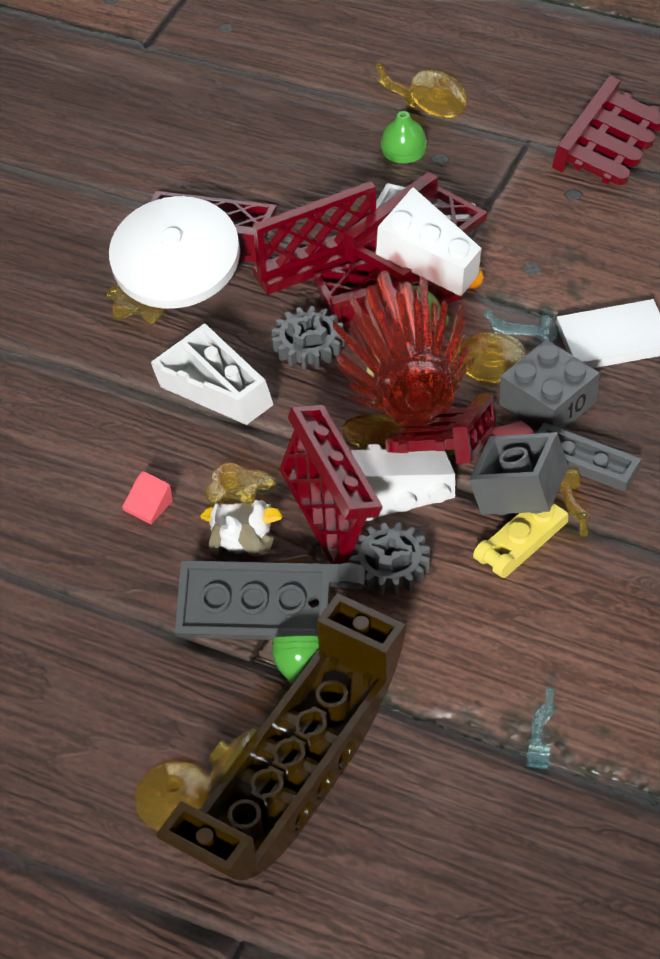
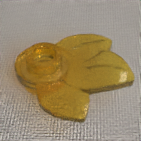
[106,284,165,325]
[205,463,276,505]

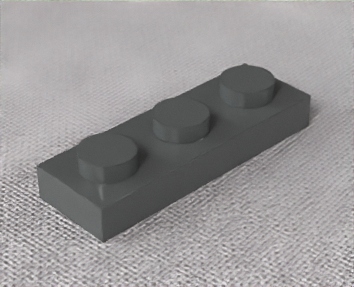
[536,422,641,492]

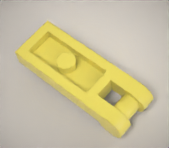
[473,503,568,578]

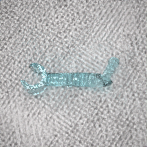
[485,310,558,342]
[526,688,556,770]

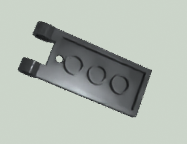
[175,561,365,640]

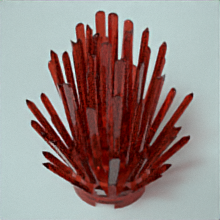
[333,271,475,427]

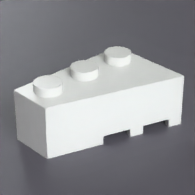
[376,187,481,296]
[151,323,274,425]
[347,444,455,521]

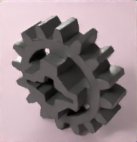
[271,306,345,369]
[350,522,430,596]

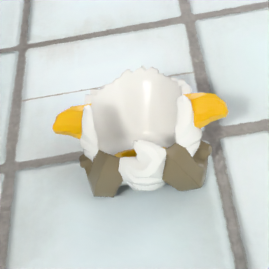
[200,500,282,557]

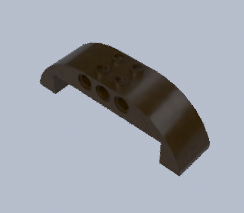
[157,593,406,880]

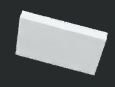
[556,299,660,368]

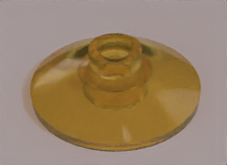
[410,70,467,118]
[459,332,526,383]
[342,415,402,450]
[207,727,258,796]
[135,761,215,831]

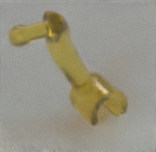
[375,63,427,107]
[559,468,590,536]

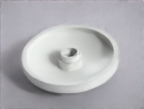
[109,196,240,308]

